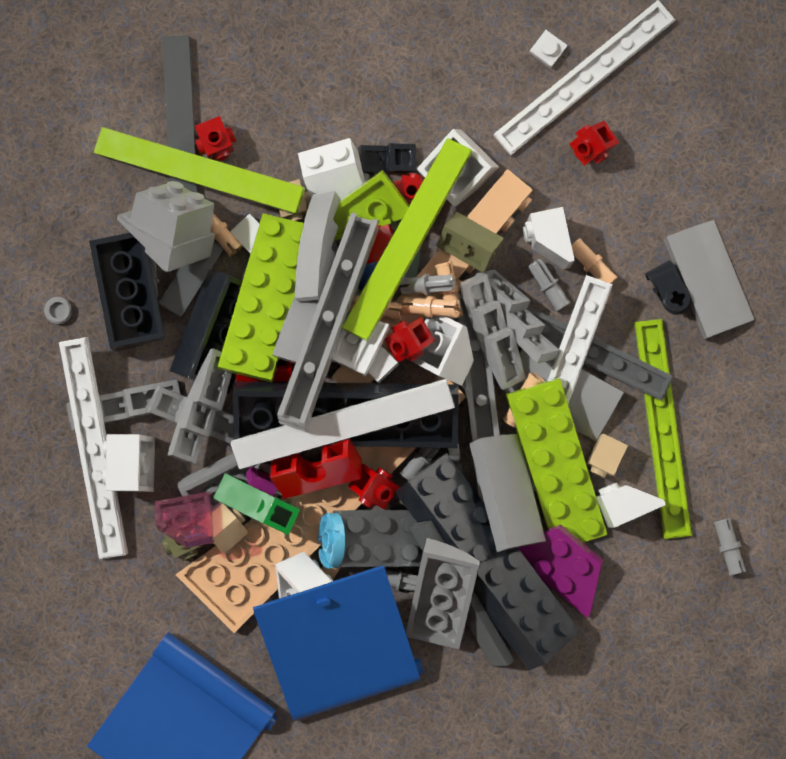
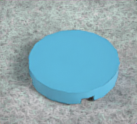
[318,513,345,568]

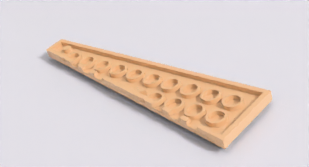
[176,380,466,633]

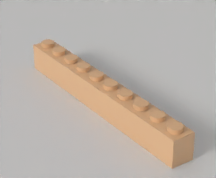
[332,169,532,383]

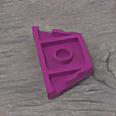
[518,524,603,618]

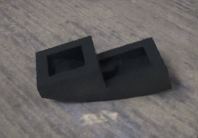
[358,143,416,174]

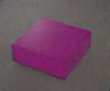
[246,466,277,496]

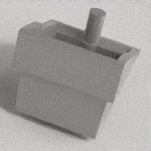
[117,181,215,272]

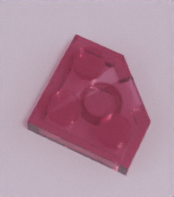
[155,492,214,548]

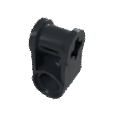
[645,260,690,315]

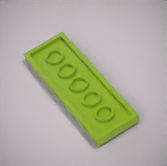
[218,213,304,383]
[506,377,607,543]

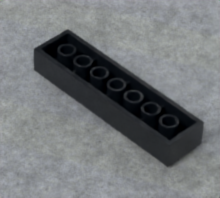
[233,381,459,448]
[395,453,580,670]

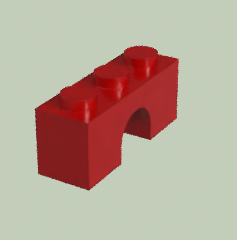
[270,438,362,499]

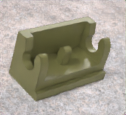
[436,212,504,273]

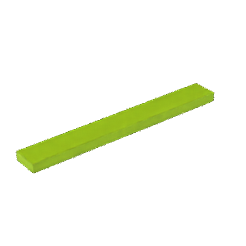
[94,127,305,214]
[342,138,472,342]
[634,319,692,539]

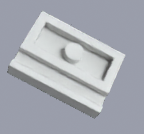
[332,321,390,376]

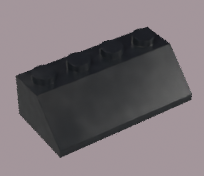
[89,233,165,352]
[169,270,243,394]

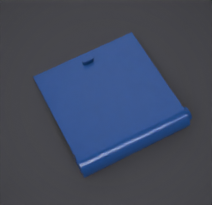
[253,565,425,722]
[87,632,278,759]

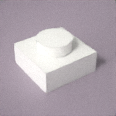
[529,30,567,68]

